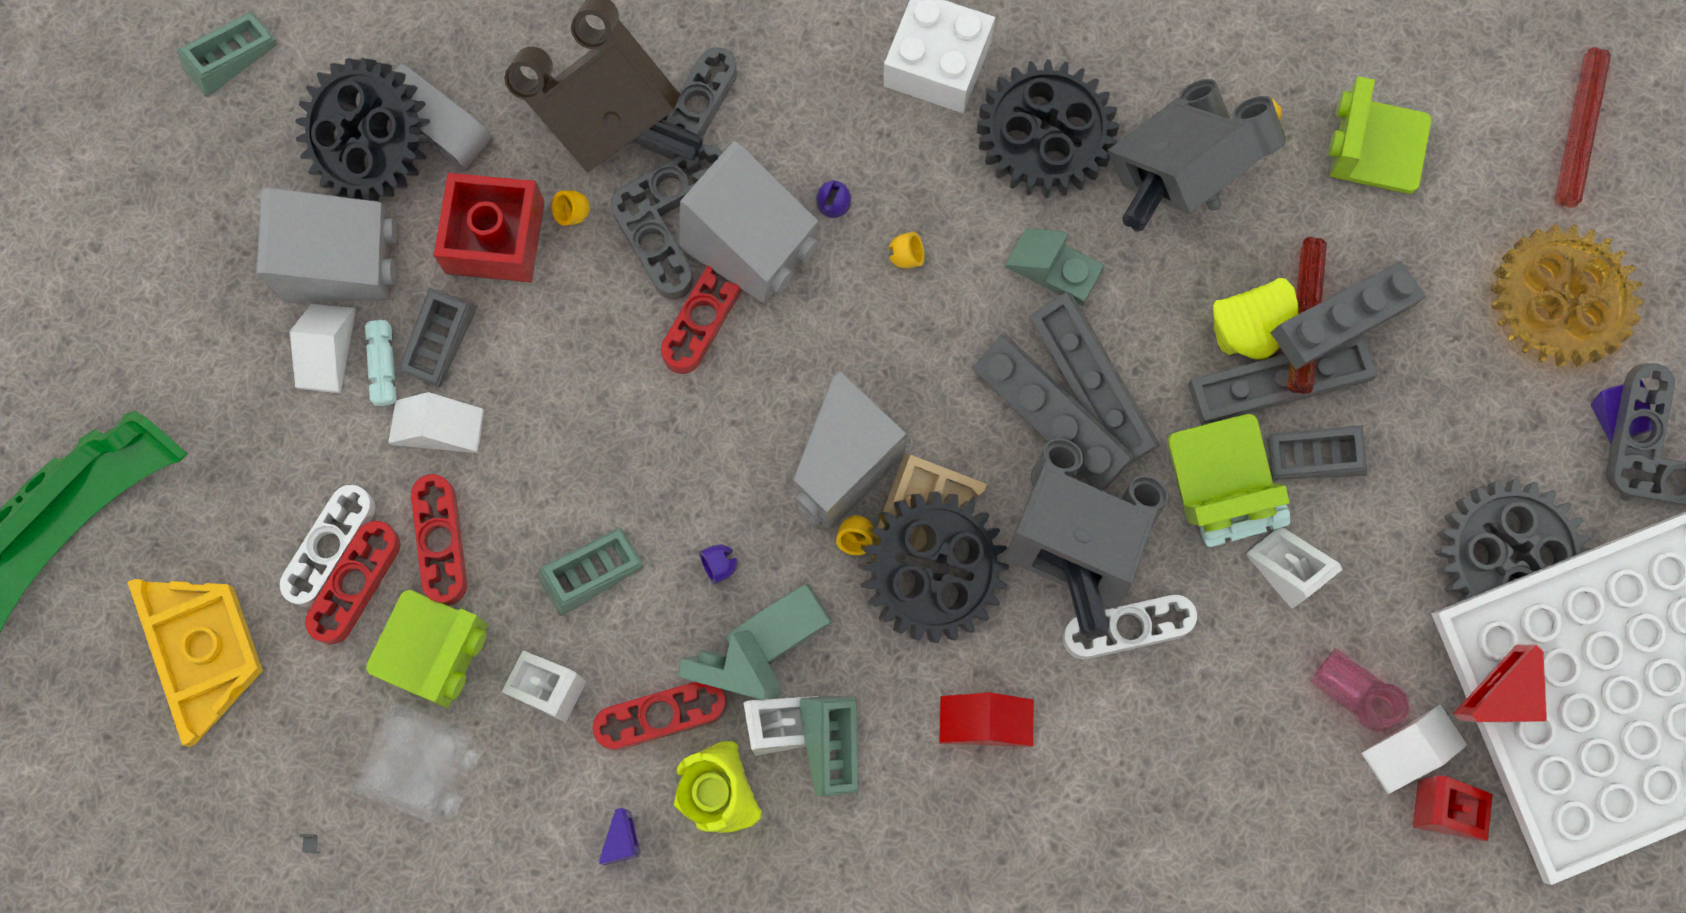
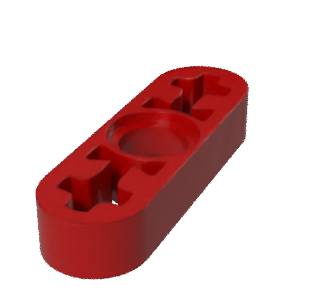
[661,265,742,374]
[411,474,467,606]
[305,521,400,645]
[592,682,727,750]

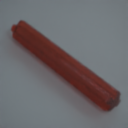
[1555,47,1611,208]
[1288,236,1327,395]

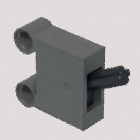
[1107,79,1286,232]
[1004,438,1169,639]

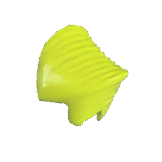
[1213,278,1298,360]
[674,741,762,833]

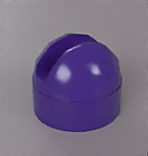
[816,180,851,218]
[699,544,738,585]

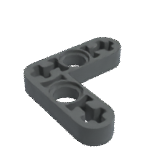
[632,47,737,160]
[611,144,723,299]
[1607,363,1686,504]

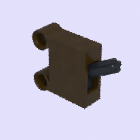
[504,0,703,173]

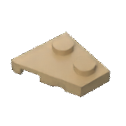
[874,453,987,551]

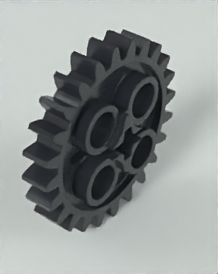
[295,58,430,201]
[977,60,1119,198]
[858,491,1009,643]

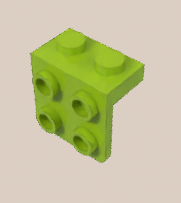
[1328,76,1431,194]
[1167,414,1290,532]
[366,590,489,709]

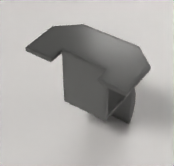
[299,834,321,853]

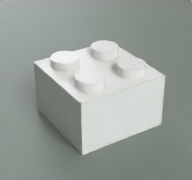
[884,0,995,114]

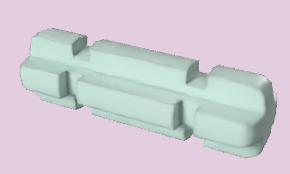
[365,320,397,406]
[1200,504,1290,548]

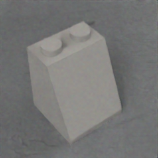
[679,141,819,304]
[257,188,398,303]
[793,371,906,531]

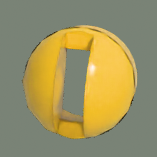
[552,190,591,226]
[888,231,925,269]
[836,515,874,556]

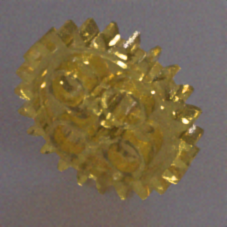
[1490,224,1644,367]

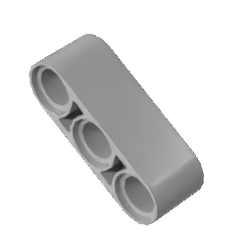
[394,63,493,171]

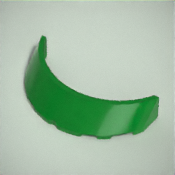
[0,411,188,633]

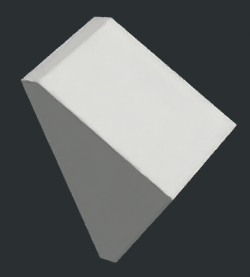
[289,304,356,394]
[388,392,484,453]
[1246,527,1342,609]
[502,651,587,723]
[744,696,819,756]
[1361,705,1467,794]

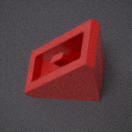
[1452,644,1547,722]
[939,692,1034,747]
[1413,775,1493,841]

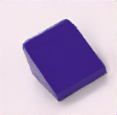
[1590,379,1652,444]
[599,808,641,865]

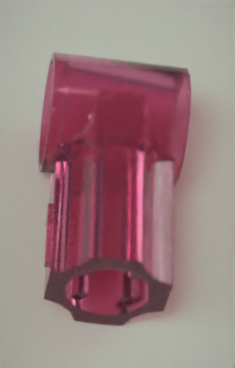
[1310,648,1409,732]

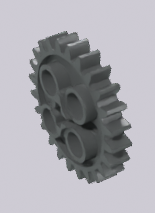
[1435,479,1591,603]

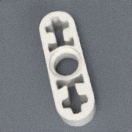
[280,485,375,607]
[1063,595,1197,659]

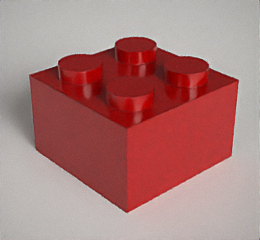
[433,173,545,283]

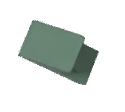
[1005,229,1104,306]
[677,631,782,700]

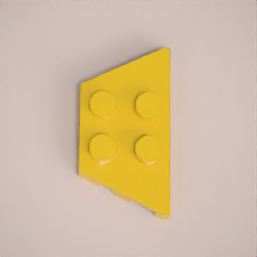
[127,579,263,747]

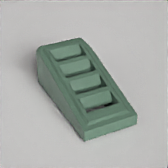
[177,12,277,96]
[539,528,643,616]
[800,696,858,797]

